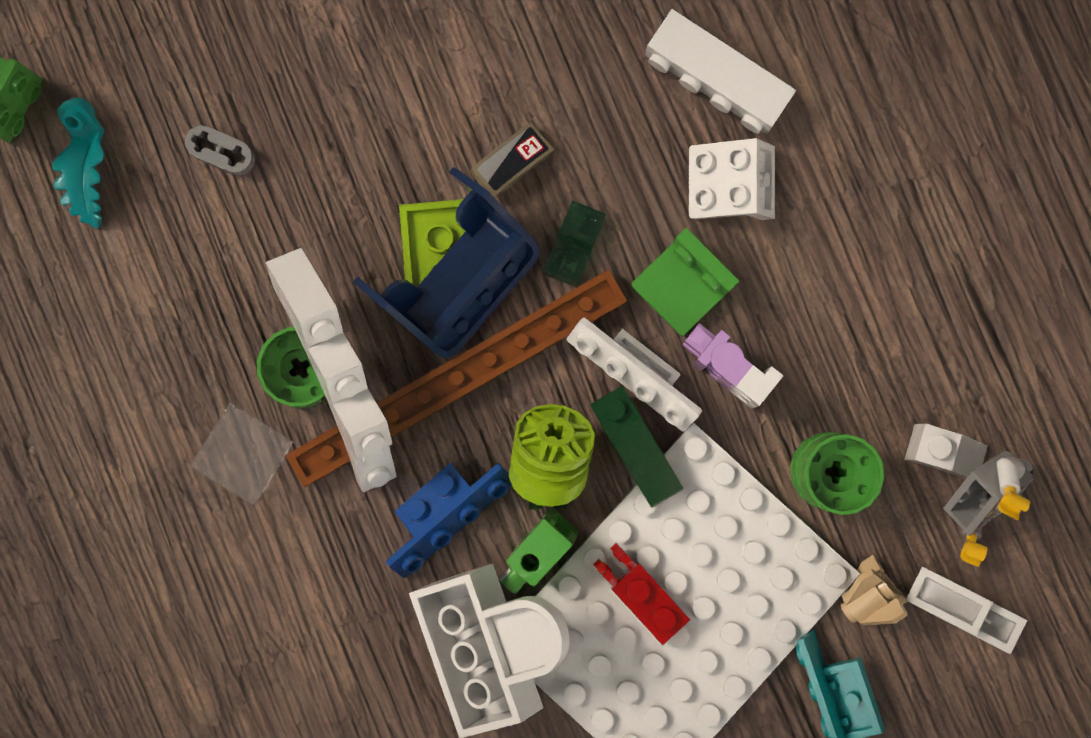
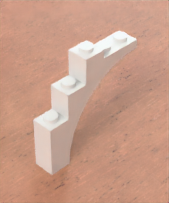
[266,248,397,492]

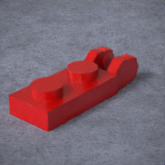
[593,543,690,645]

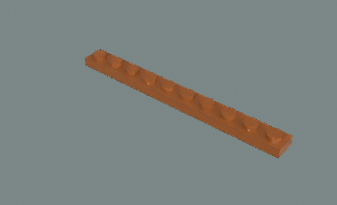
[285,269,627,488]

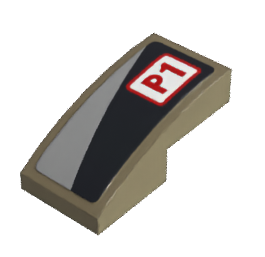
[470,122,554,198]

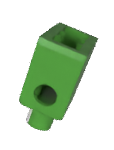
[499,507,580,594]

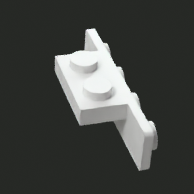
[567,318,702,431]

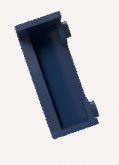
[353,167,539,358]

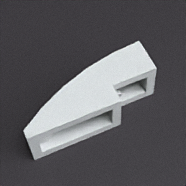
[906,567,1027,654]

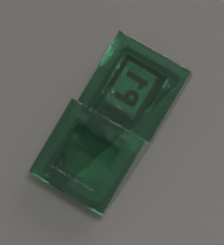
[543,200,606,288]

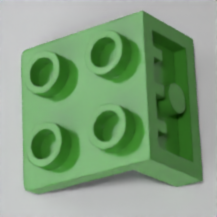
[0,57,43,144]
[631,228,739,336]

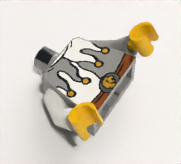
[943,451,1033,567]

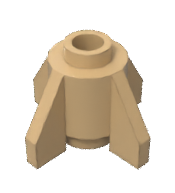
[841,555,908,626]

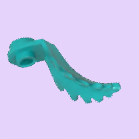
[52,97,105,229]

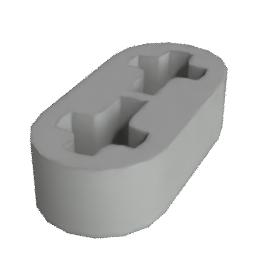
[185,125,255,176]

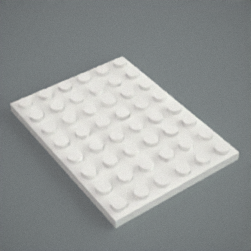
[534,422,860,738]

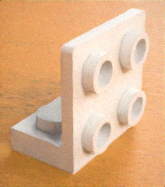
[689,138,775,220]

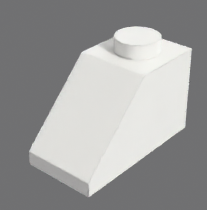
[904,424,988,478]

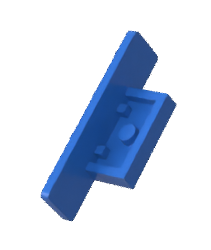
[386,462,512,578]

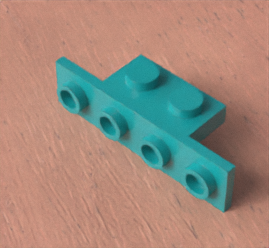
[796,629,885,738]

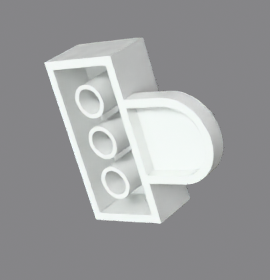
[409,563,569,738]

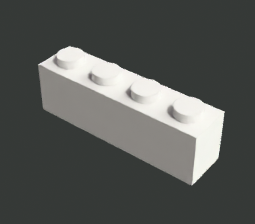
[645,9,796,135]

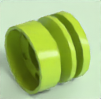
[509,404,595,507]

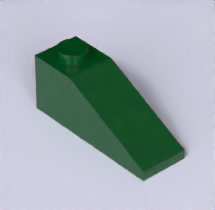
[590,386,684,508]

